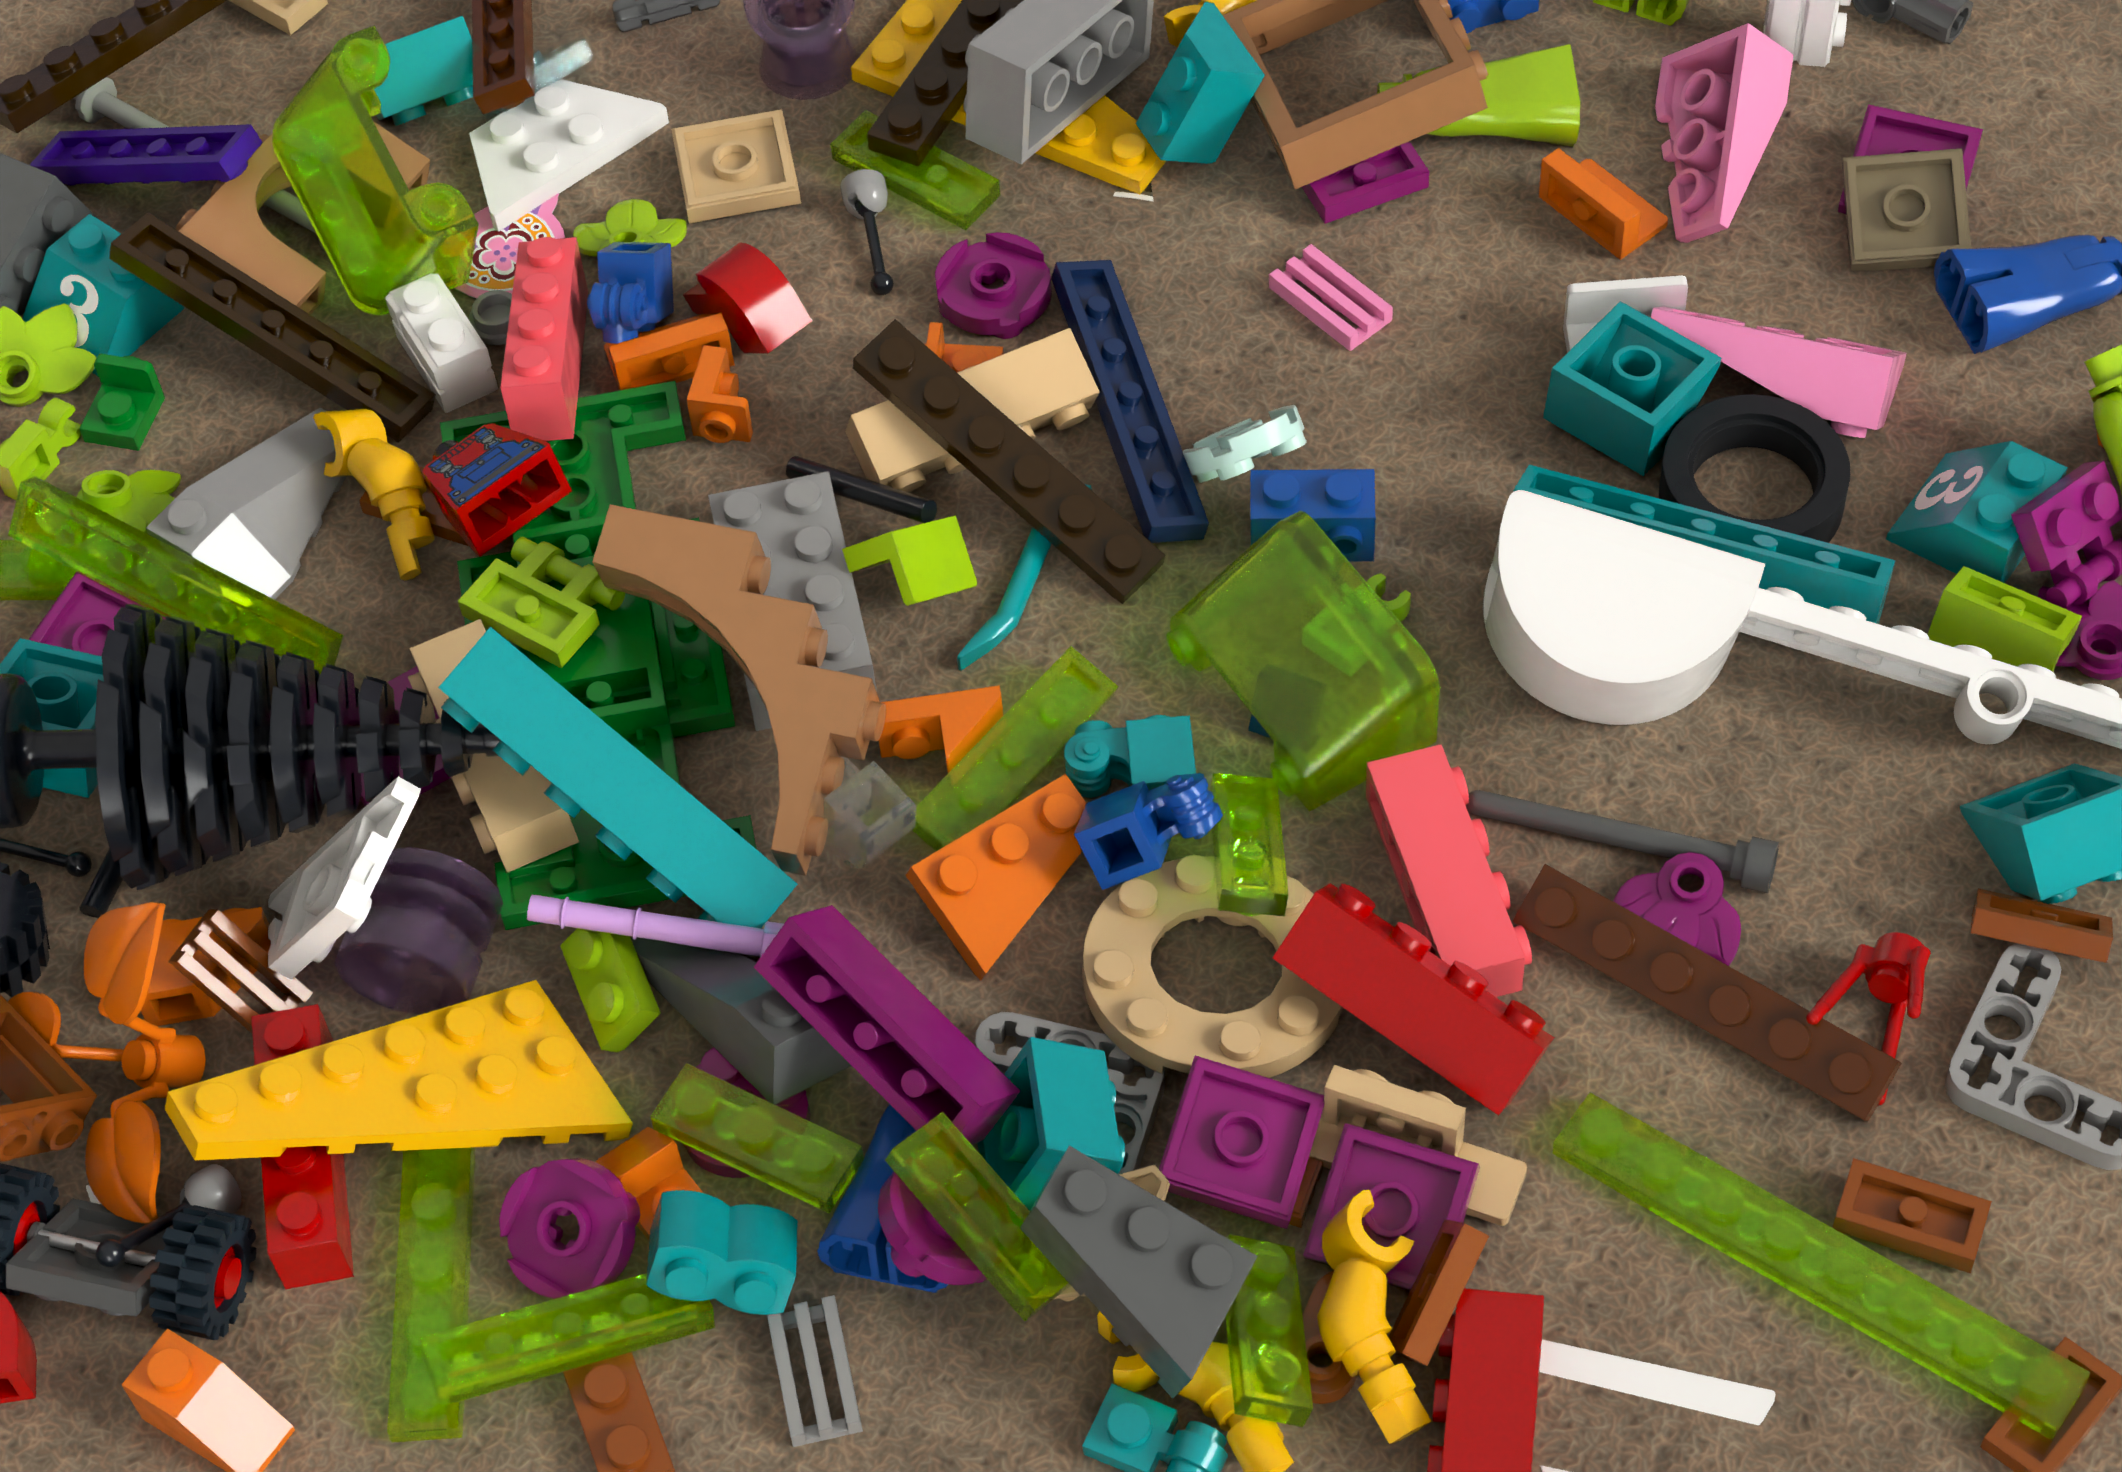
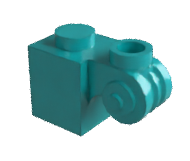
[1064,715,1196,798]

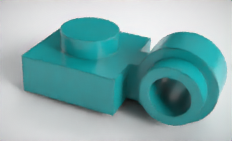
[1082,1384,1228,1472]

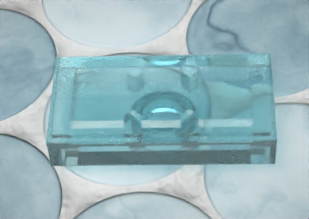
[487,39,594,114]

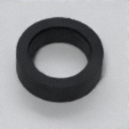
[1659,394,1850,543]

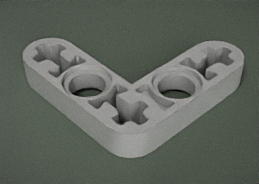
[1945,943,2122,1170]
[975,1012,1165,1174]

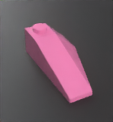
[1655,23,1793,243]
[1651,306,1907,438]

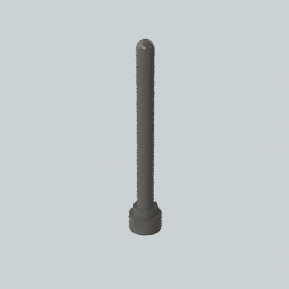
[1465,790,1779,893]

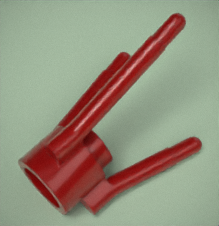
[1806,932,1931,1106]

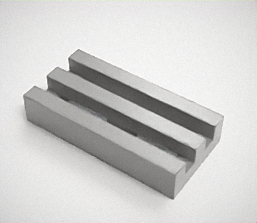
[767,1295,863,1447]

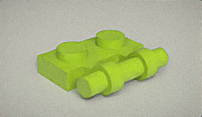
[458,537,625,669]

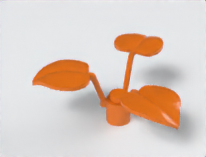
[8,902,206,1224]

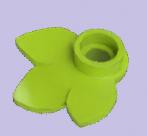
[573,199,687,257]
[0,303,96,407]
[77,470,181,544]

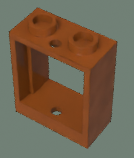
[0,994,97,1162]

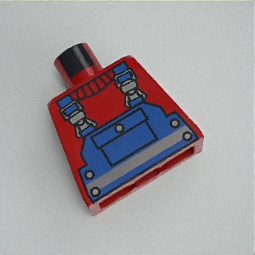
[422,423,572,557]

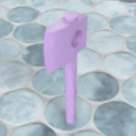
[527,894,866,957]

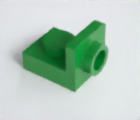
[79,354,165,451]

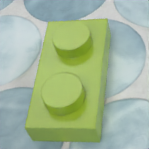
[560,928,661,1053]

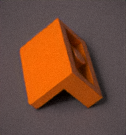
[1539,148,1668,260]
[604,313,735,390]

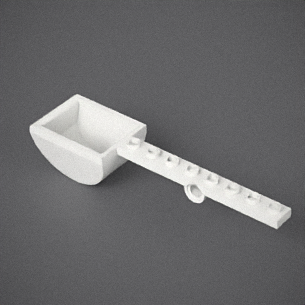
[1483,490,2122,749]

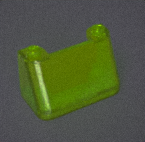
[272,25,479,316]
[1166,510,1440,812]

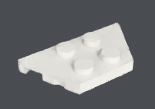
[469,78,669,232]
[268,776,421,979]

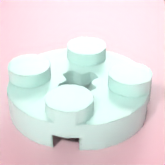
[1183,405,1307,483]

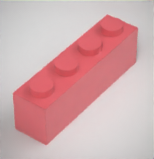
[500,237,588,441]
[1366,744,1532,997]

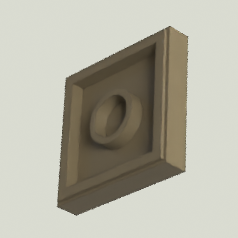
[1842,148,1971,271]

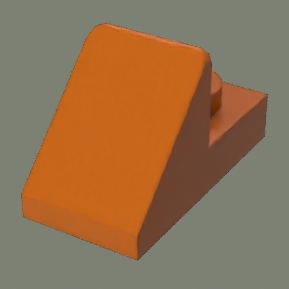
[879,685,1005,790]
[595,1127,703,1241]

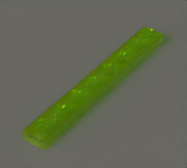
[1553,1092,2090,1440]

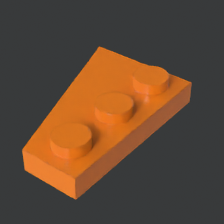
[905,774,1086,981]

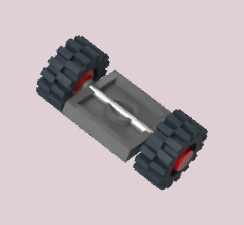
[0,1163,257,1340]

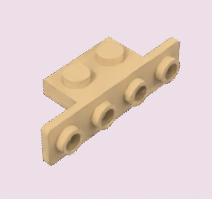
[1273,1065,1527,1226]

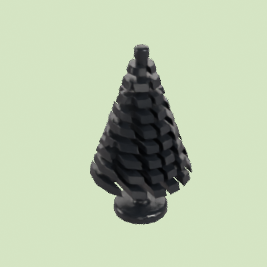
[0,604,500,891]

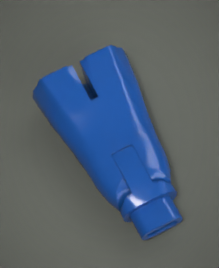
[1934,235,2122,354]
[817,1104,968,1293]

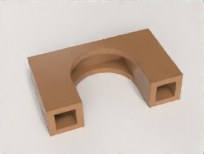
[176,85,430,315]

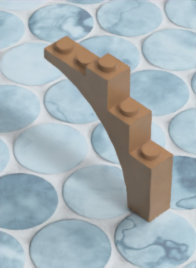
[592,505,886,876]

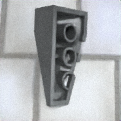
[631,937,851,1106]

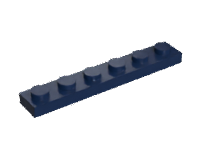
[1051,260,1209,543]

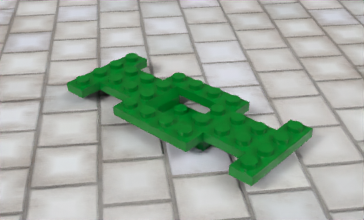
[440,381,757,930]

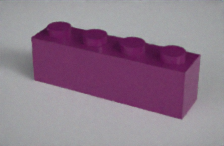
[754,905,1020,1157]

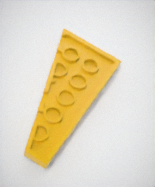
[851,0,1166,195]
[165,980,633,1160]

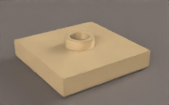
[671,109,801,223]

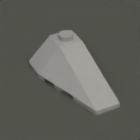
[146,408,346,623]

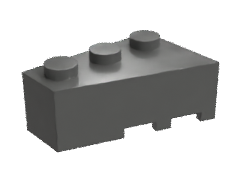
[0,153,98,316]
[1020,1146,1258,1399]

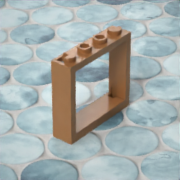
[1223,0,1488,189]

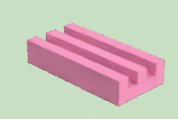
[1269,244,1393,351]

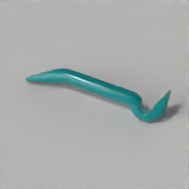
[957,484,1092,671]

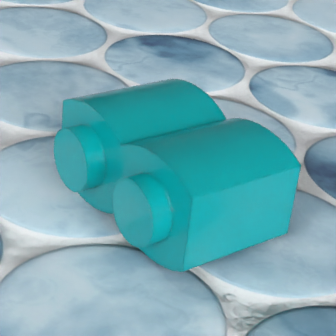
[646,1190,798,1315]

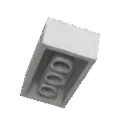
[964,0,1154,164]
[708,471,877,731]

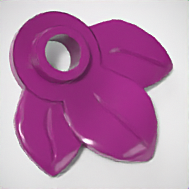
[2037,580,2122,680]
[1613,852,1741,966]

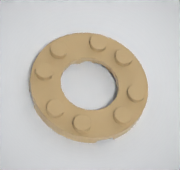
[1082,855,1343,1078]

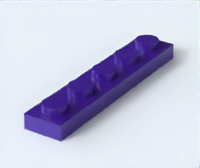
[30,124,263,186]

